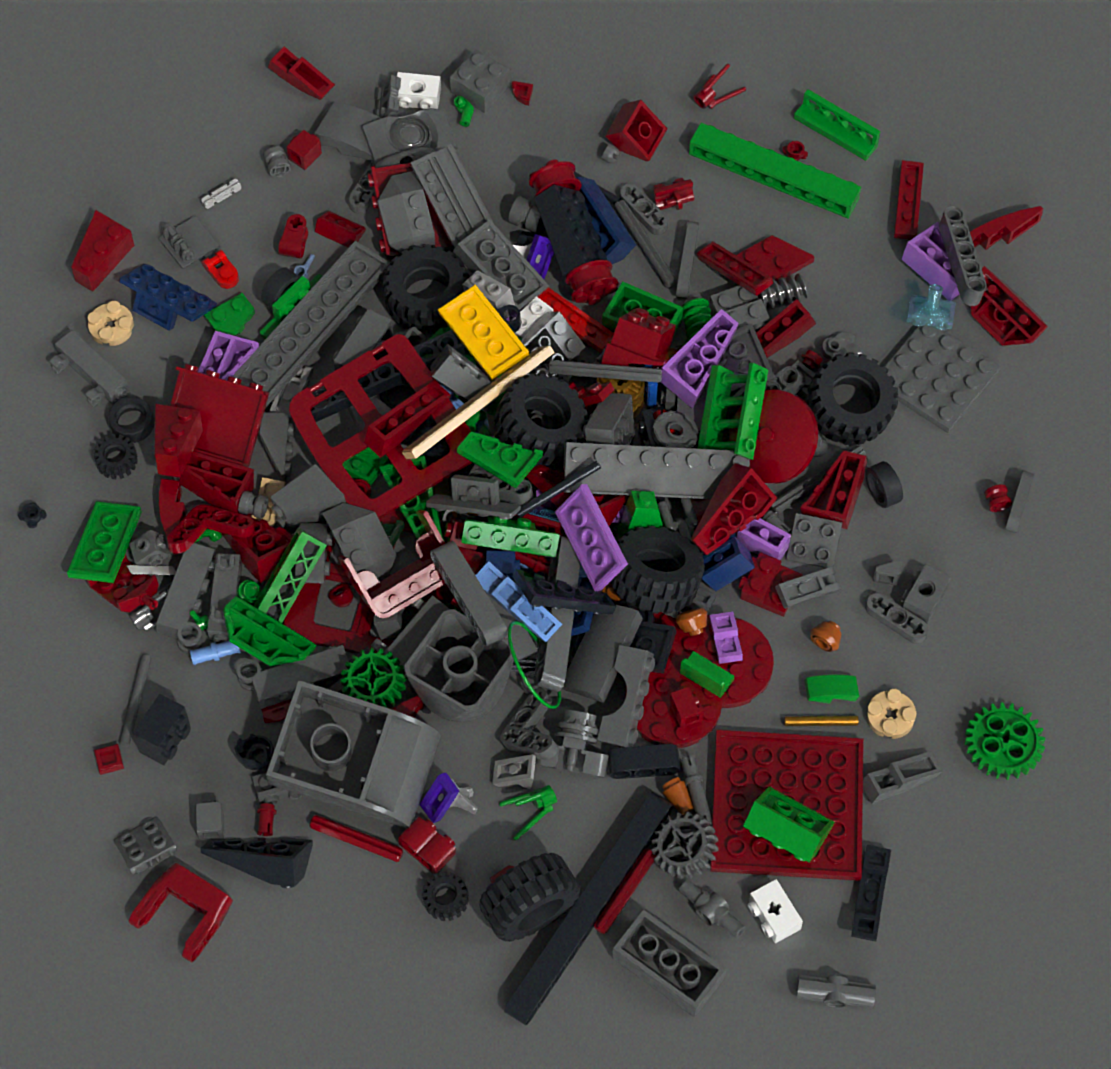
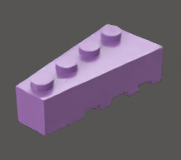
[661,309,739,409]

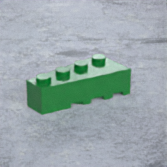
[379,456,446,544]

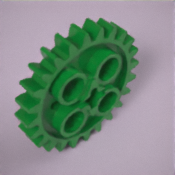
[964,702,1045,780]

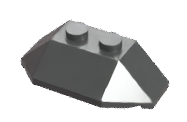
[377,171,435,253]
[322,503,396,582]

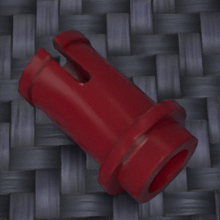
[257,803,277,837]

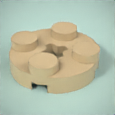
[88,301,134,346]
[867,689,916,739]

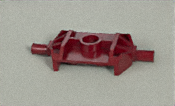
[87,554,159,612]

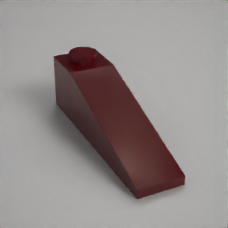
[756,299,816,358]
[364,380,451,458]

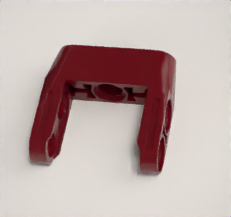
[129,863,233,963]

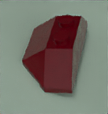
[971,266,1048,346]

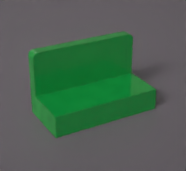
[680,651,734,698]

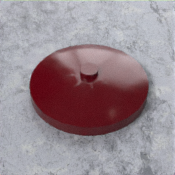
[729,390,818,484]

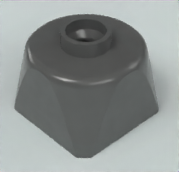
[404,609,516,722]

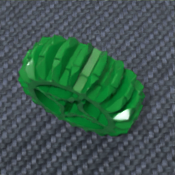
[340,647,407,708]

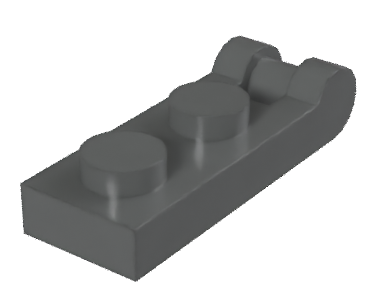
[775,567,842,609]

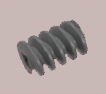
[758,273,807,308]

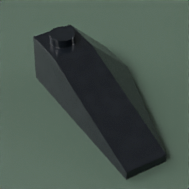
[200,837,313,888]

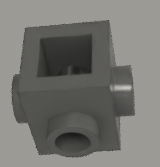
[130,530,171,566]

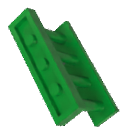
[697,363,768,460]

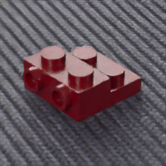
[738,552,803,617]

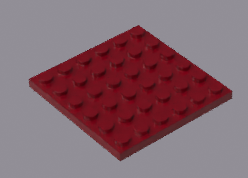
[710,730,864,881]

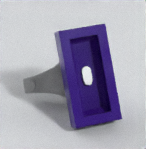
[513,234,554,279]
[419,772,478,823]

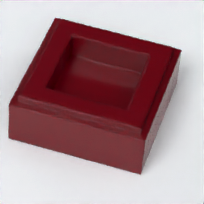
[94,744,124,775]

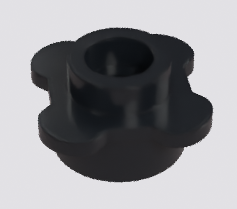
[18,502,47,528]

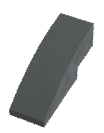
[863,751,942,804]

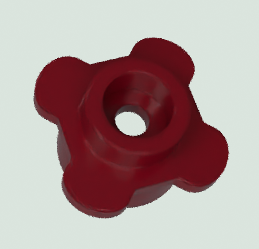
[782,141,808,161]

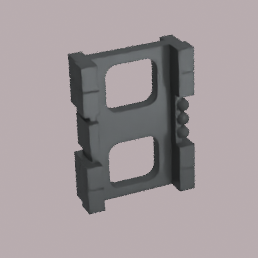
[375,75,401,118]

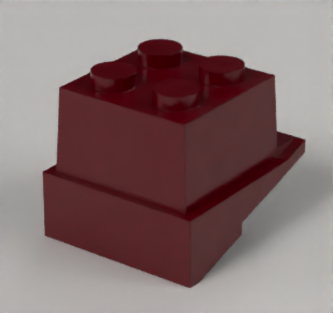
[601,308,679,369]

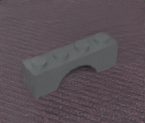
[597,645,655,747]

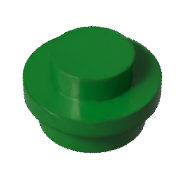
[237,580,261,604]

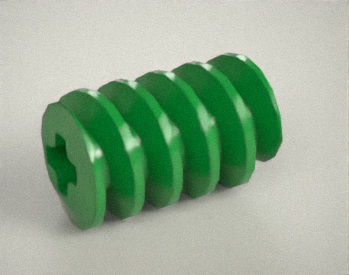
[682,298,712,341]

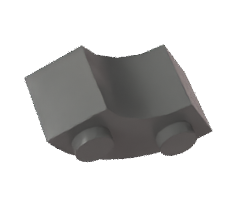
[295,523,333,583]

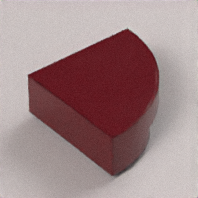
[512,81,533,106]

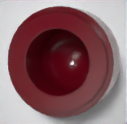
[328,584,353,608]

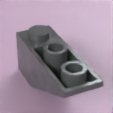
[260,413,295,482]

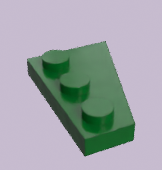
[457,432,543,488]

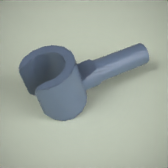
[294,254,315,279]

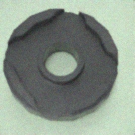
[652,411,698,449]

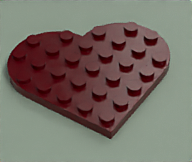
[625,608,774,748]

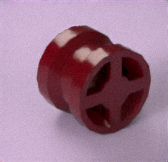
[984,484,1012,512]

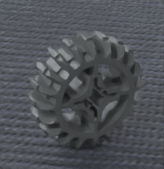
[651,812,719,880]

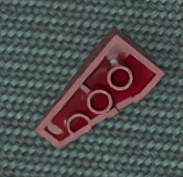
[691,463,777,555]

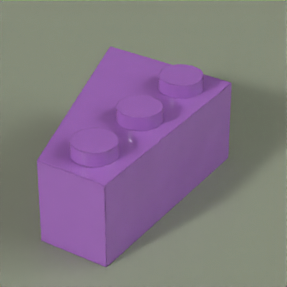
[902,222,960,301]
[198,331,259,380]

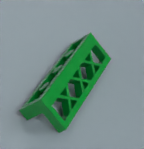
[794,89,881,161]
[253,527,327,624]

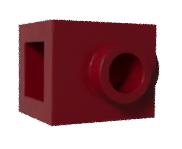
[287,130,322,170]
[443,517,477,550]

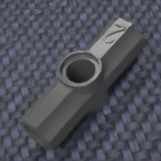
[797,975,876,1008]

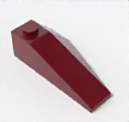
[526,465,628,526]
[219,513,292,583]

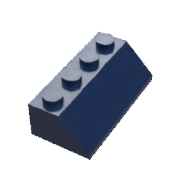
[577,177,636,264]

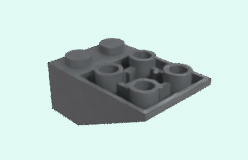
[521,311,585,377]

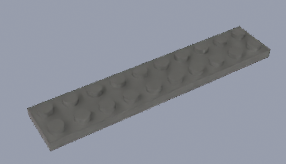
[232,241,391,408]

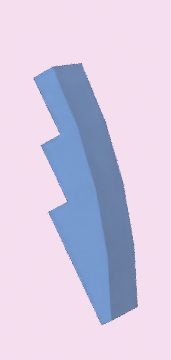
[475,561,562,643]

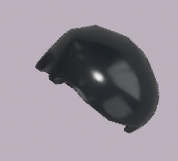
[234,734,274,770]

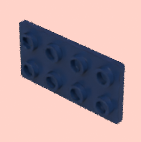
[119,264,217,331]

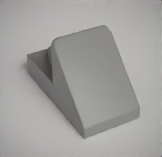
[493,754,536,789]

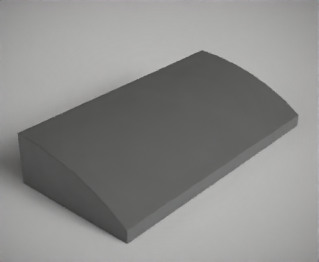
[453,219,549,318]
[562,605,643,703]

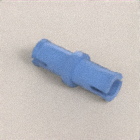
[190,641,241,665]

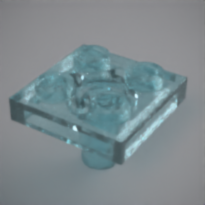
[907,284,956,330]

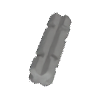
[201,178,241,209]

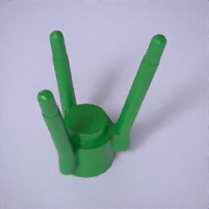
[499,785,557,840]

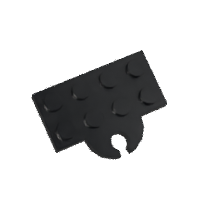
[572,599,677,674]

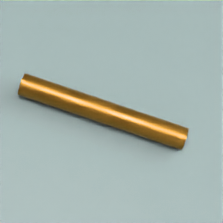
[784,716,858,726]

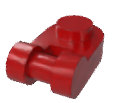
[202,249,239,289]

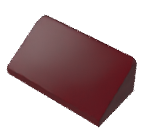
[315,211,366,248]

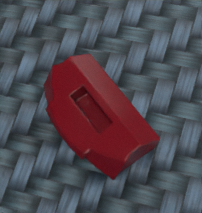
[261,699,291,723]

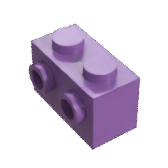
[737,518,791,560]

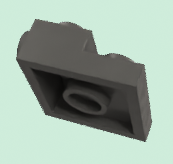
[709,285,770,332]

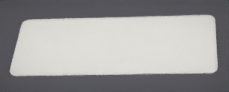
[127,565,176,575]

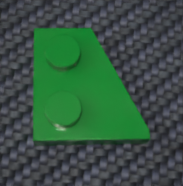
[204,293,255,336]

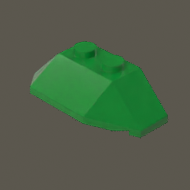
[223,596,317,666]

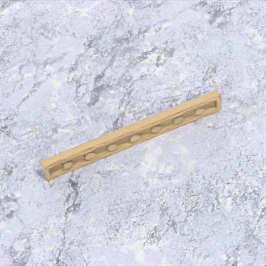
[402,346,555,459]

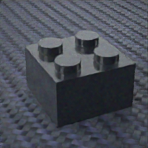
[133,694,191,765]

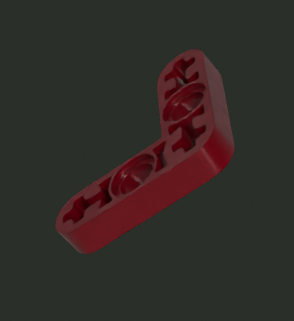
[167,504,255,554]

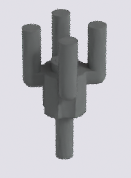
[658,498,698,545]

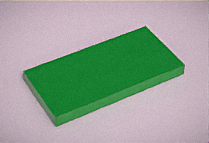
[67,501,142,583]

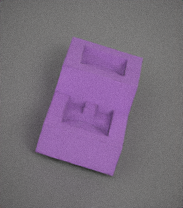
[710,611,743,664]

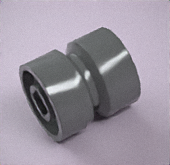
[508,196,544,234]

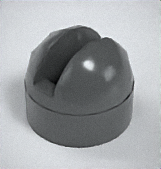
[601,144,620,163]

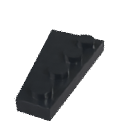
[512,569,616,615]

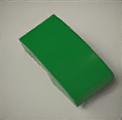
[804,675,860,704]

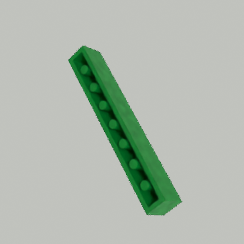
[689,123,861,219]

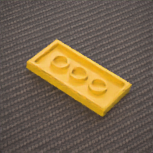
[438,284,529,381]

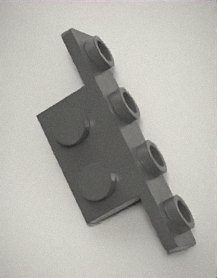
[426,475,521,519]

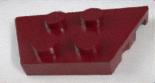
[736,235,815,282]

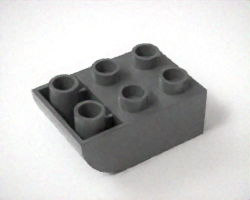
[266,680,441,828]

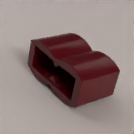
[398,817,456,874]

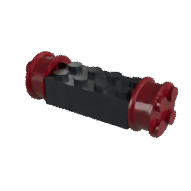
[529,159,619,305]

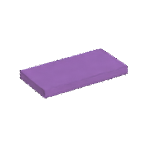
[555,484,628,591]

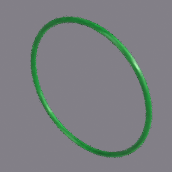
[508,621,561,709]

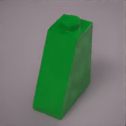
[617,491,663,538]

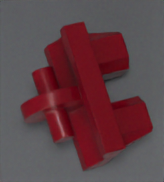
[653,178,694,210]

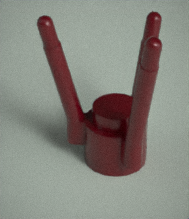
[693,64,746,109]

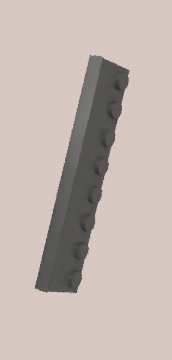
[411,144,495,278]
[563,442,750,499]

